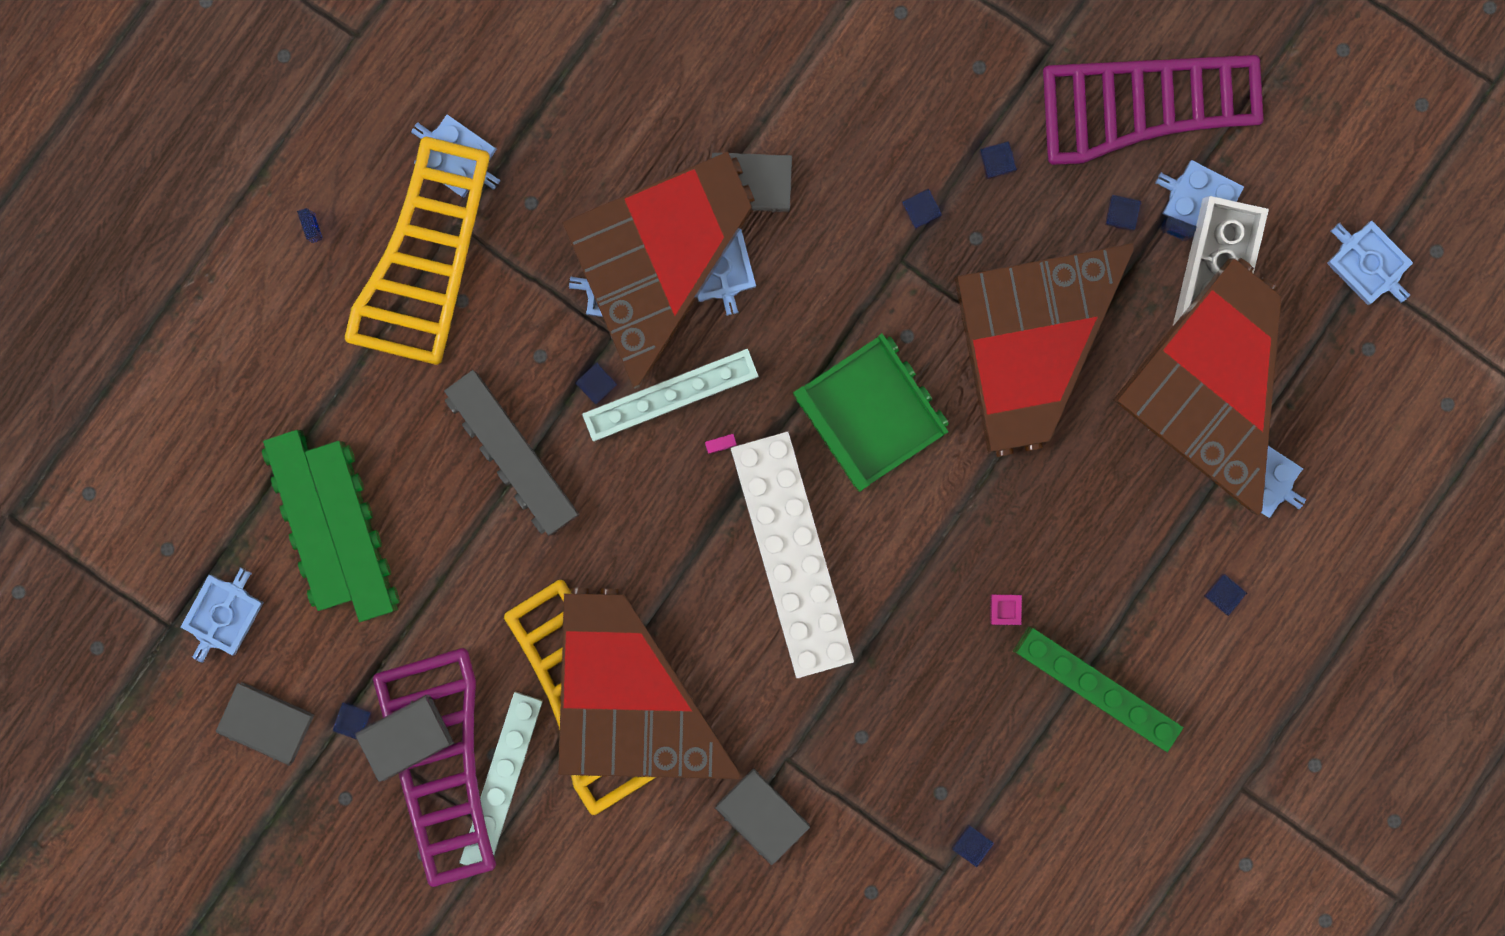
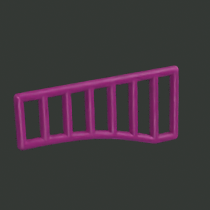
[1043,55,1264,165]
[373,648,496,887]

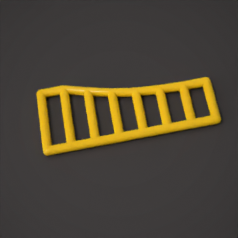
[345,136,490,365]
[504,580,656,815]

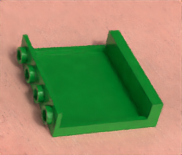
[792,333,949,492]

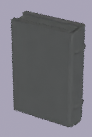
[712,153,792,213]
[216,682,315,766]
[355,694,454,782]
[714,768,810,865]

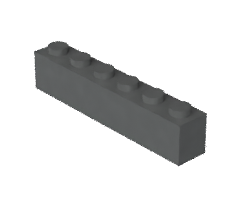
[444,370,580,536]

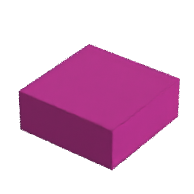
[705,434,737,454]
[990,594,1022,625]

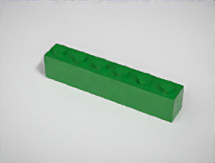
[262,430,352,611]
[305,441,400,622]
[1013,626,1184,753]

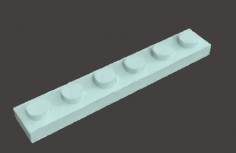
[582,349,759,442]
[460,691,543,865]

